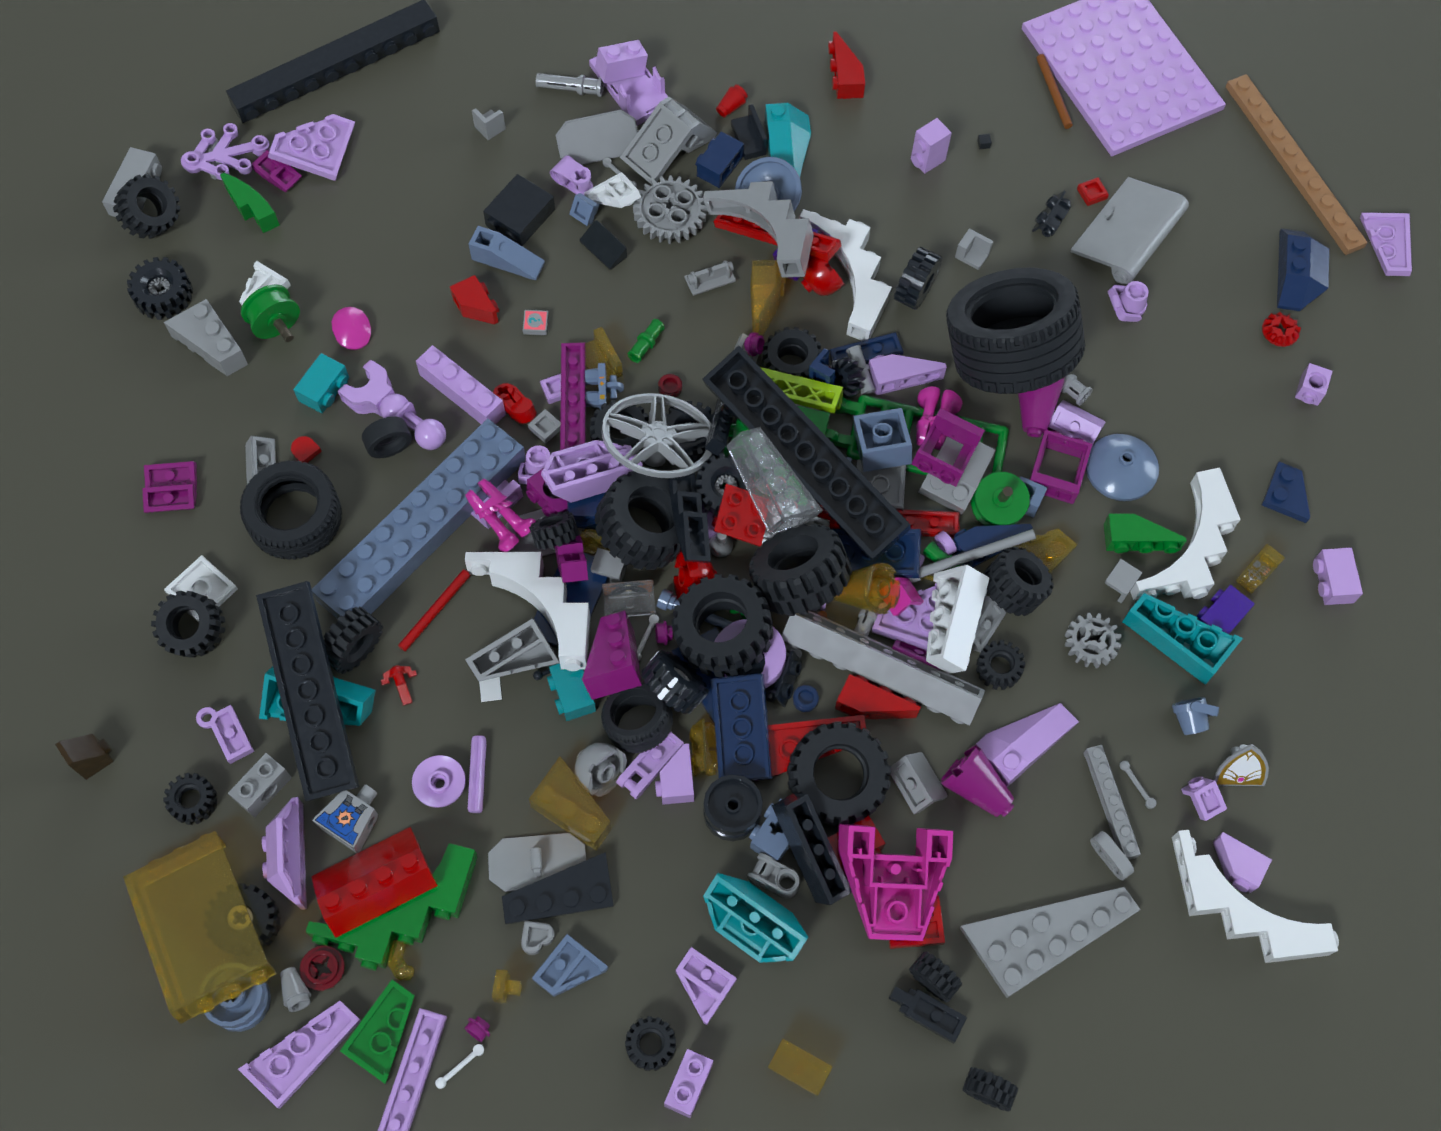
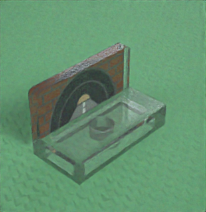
[602,580,656,617]

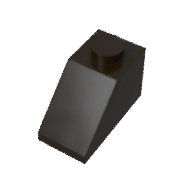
[55,734,114,780]

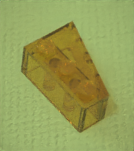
[529,757,612,851]

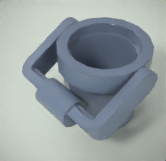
[1172,697,1219,735]

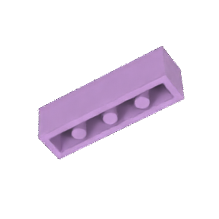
[416,345,506,424]

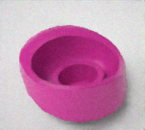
[331,307,371,350]

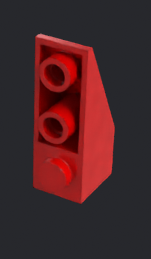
[828,31,865,99]
[835,674,921,719]

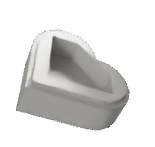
[521,921,555,955]

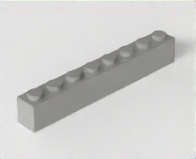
[782,611,985,726]

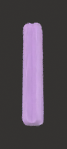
[468,736,486,813]

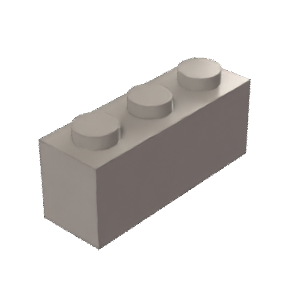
[102,147,162,217]

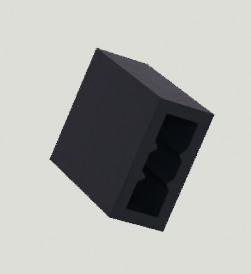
[483,174,555,246]

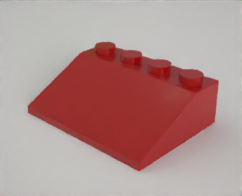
[311,827,437,938]

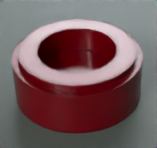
[658,374,682,398]

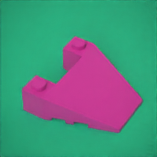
[838,824,953,941]

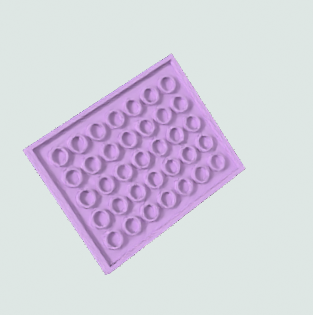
[1022,0,1226,157]

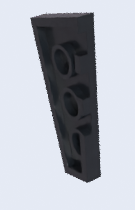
[502,852,614,925]

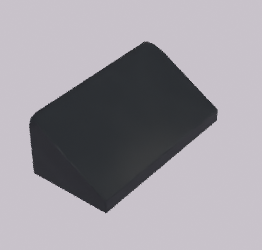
[579,220,627,270]

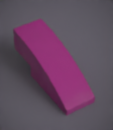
[555,535,588,583]

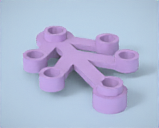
[181,123,270,180]

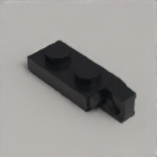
[888,986,967,1044]

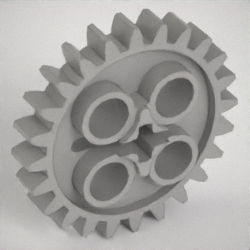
[633,175,707,244]

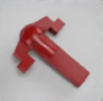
[380,665,417,706]

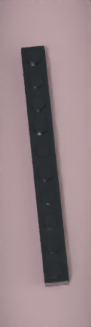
[226,0,440,123]

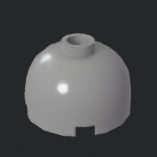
[574,743,627,797]

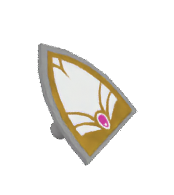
[1213,744,1269,786]

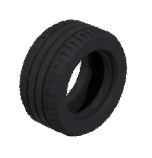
[240,460,342,560]

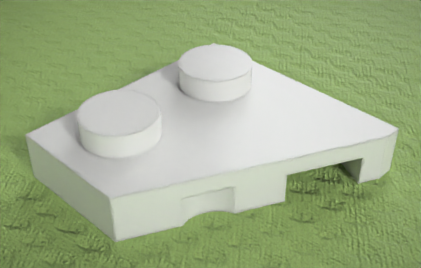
[584,172,641,208]
[239,261,291,305]

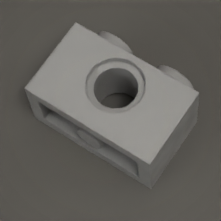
[228,753,292,818]

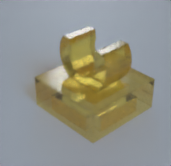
[492,969,522,1003]

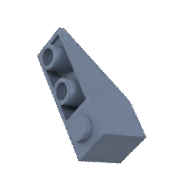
[469,226,545,281]

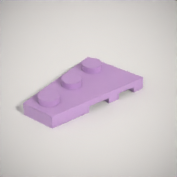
[1360,213,1412,276]

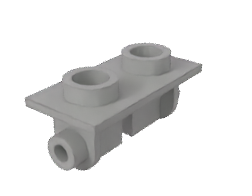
[684,260,736,296]

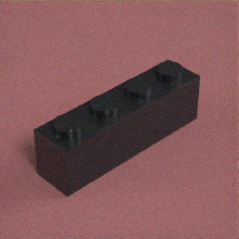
[772,793,852,905]

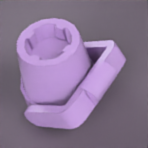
[1108,281,1149,322]
[518,445,551,486]

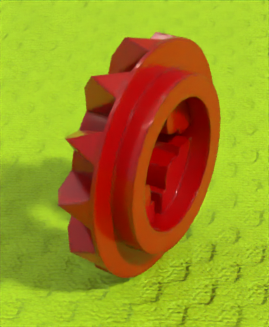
[1262,311,1301,347]

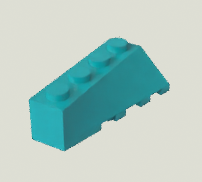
[1122,593,1243,685]
[259,666,375,726]

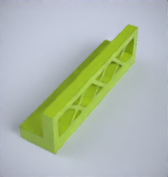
[760,367,843,414]

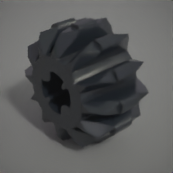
[829,357,866,398]

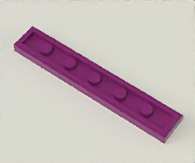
[560,343,586,450]

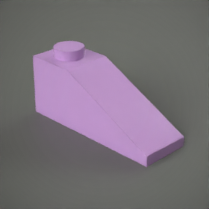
[869,354,947,396]

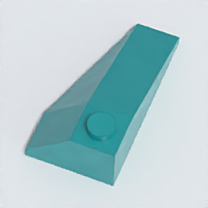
[765,103,811,177]

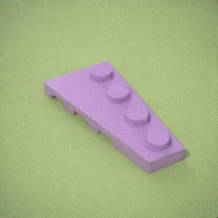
[238,1001,361,1109]

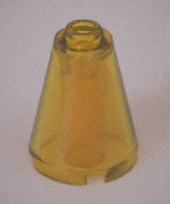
[834,563,900,614]

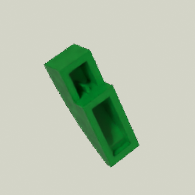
[220,173,280,233]

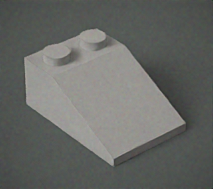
[918,437,995,515]

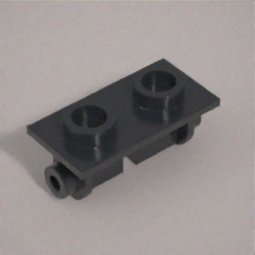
[1032,190,1071,237]
[765,650,802,707]

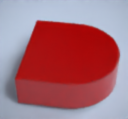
[291,436,322,463]

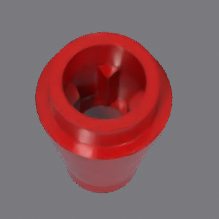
[716,84,748,118]

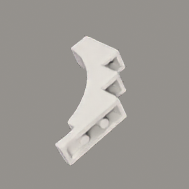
[465,552,591,671]
[1172,830,1339,963]

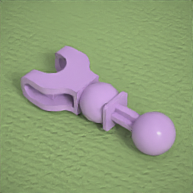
[337,360,446,450]

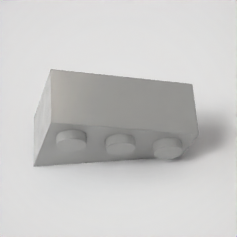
[164,299,248,376]
[465,618,560,682]

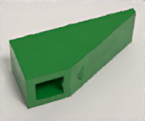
[1103,514,1187,554]

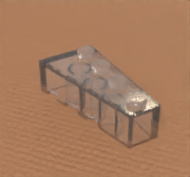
[727,427,823,535]

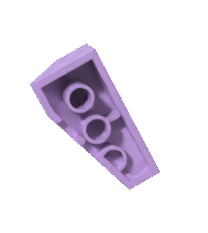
[976,703,1079,787]

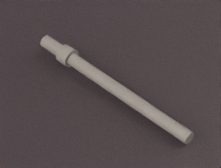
[888,529,1036,583]

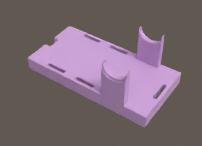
[589,57,668,126]

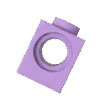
[1295,363,1333,406]

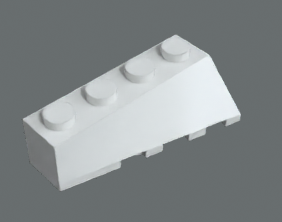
[926,565,989,674]

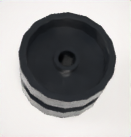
[703,774,763,841]

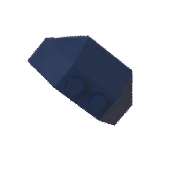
[1277,229,1329,311]

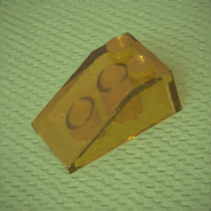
[750,260,786,336]

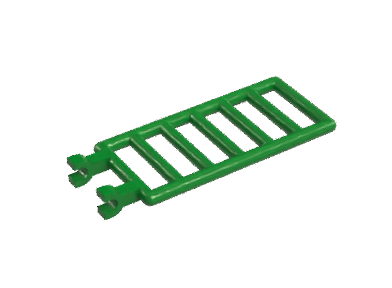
[825,395,1009,482]

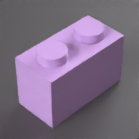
[595,40,648,83]
[911,118,952,174]
[1313,548,1363,605]

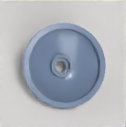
[735,157,802,211]
[1086,434,1159,501]

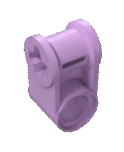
[550,155,593,195]

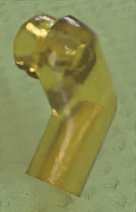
[388,940,414,981]

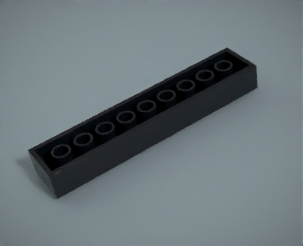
[702,345,911,563]

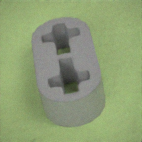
[1090,831,1134,880]

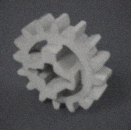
[1064,613,1122,668]

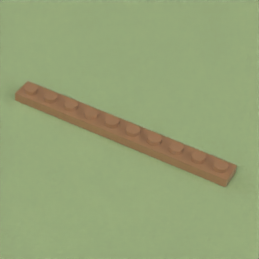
[1226,74,1368,255]

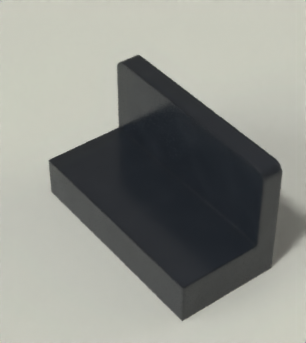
[731,104,767,160]

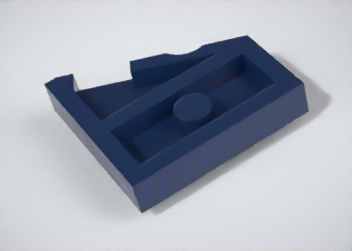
[1261,462,1310,523]

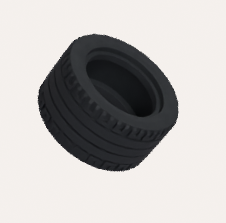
[946,268,1085,394]

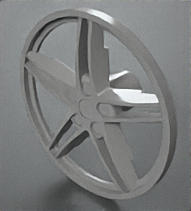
[602,393,713,478]

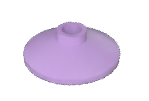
[412,755,466,808]

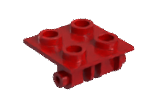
[712,483,773,547]

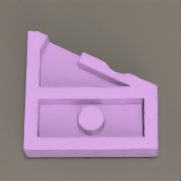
[676,947,737,1025]

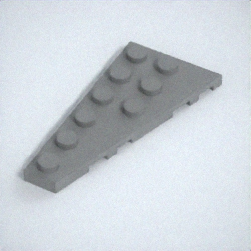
[960,887,1141,998]

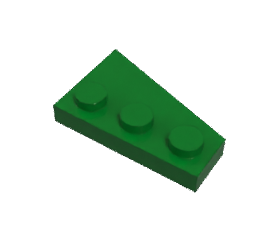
[340,979,415,1084]

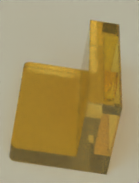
[585,327,623,386]
[768,1039,833,1096]

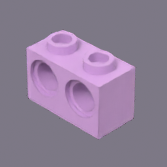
[664,1049,713,1118]

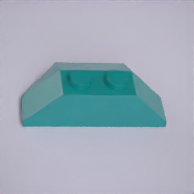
[703,873,809,963]

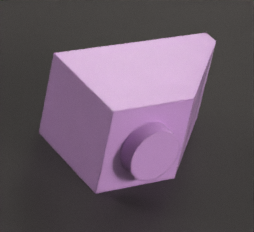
[655,744,694,805]
[1213,832,1272,893]

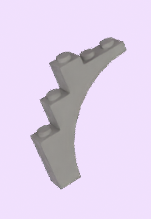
[703,181,814,278]

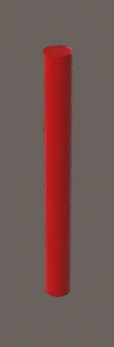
[398,569,471,652]

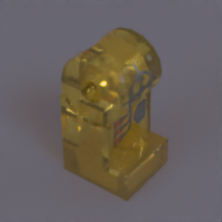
[1236,543,1285,594]

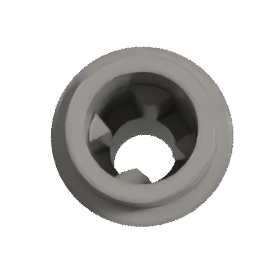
[280,967,311,1012]

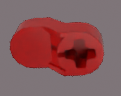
[493,383,537,423]

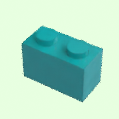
[293,353,349,414]
[547,663,596,721]

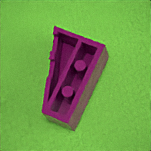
[582,610,642,700]

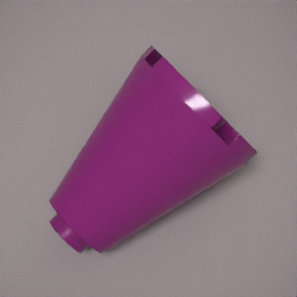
[1018,377,1065,437]
[940,744,1014,817]

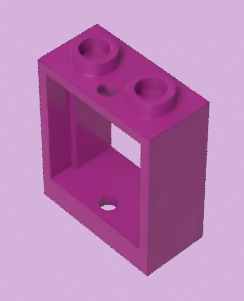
[1029,430,1092,504]

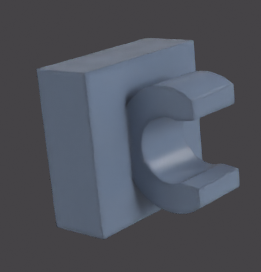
[569,193,599,226]

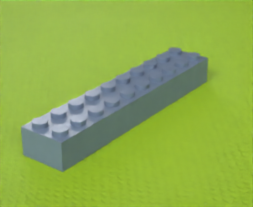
[312,418,526,619]

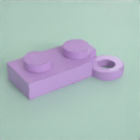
[196,705,255,764]

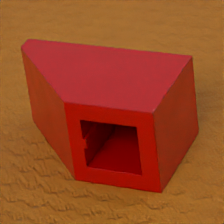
[450,275,500,325]

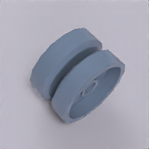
[199,963,271,1032]

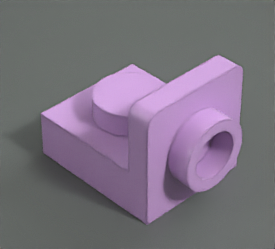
[1181,777,1227,821]

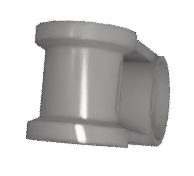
[746,853,799,899]

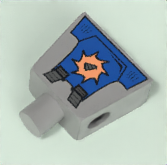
[312,785,378,853]

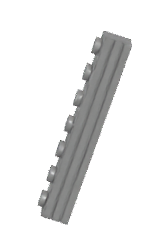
[1083,745,1141,860]

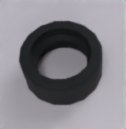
[362,416,412,458]

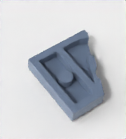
[532,934,609,997]

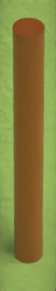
[1036,54,1073,129]

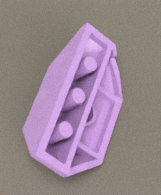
[541,440,642,503]
[262,797,307,910]

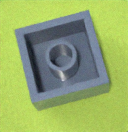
[853,408,912,472]

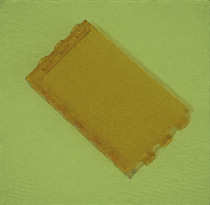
[123,831,276,1024]

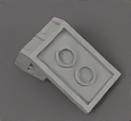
[620,97,717,185]

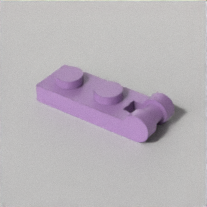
[616,732,684,800]

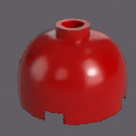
[801,255,844,296]
[674,552,717,599]

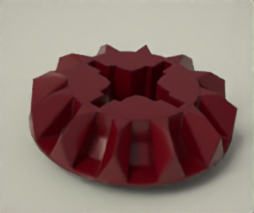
[300,946,345,991]

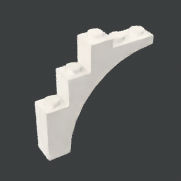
[800,209,892,341]
[1130,467,1241,600]

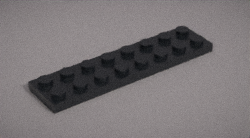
[256,581,359,801]

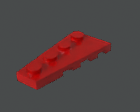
[768,715,866,777]

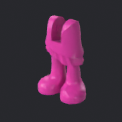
[916,386,963,450]
[465,478,536,552]

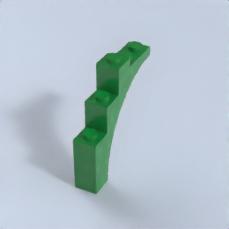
[305,843,478,971]

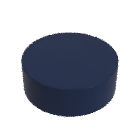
[793,685,819,712]

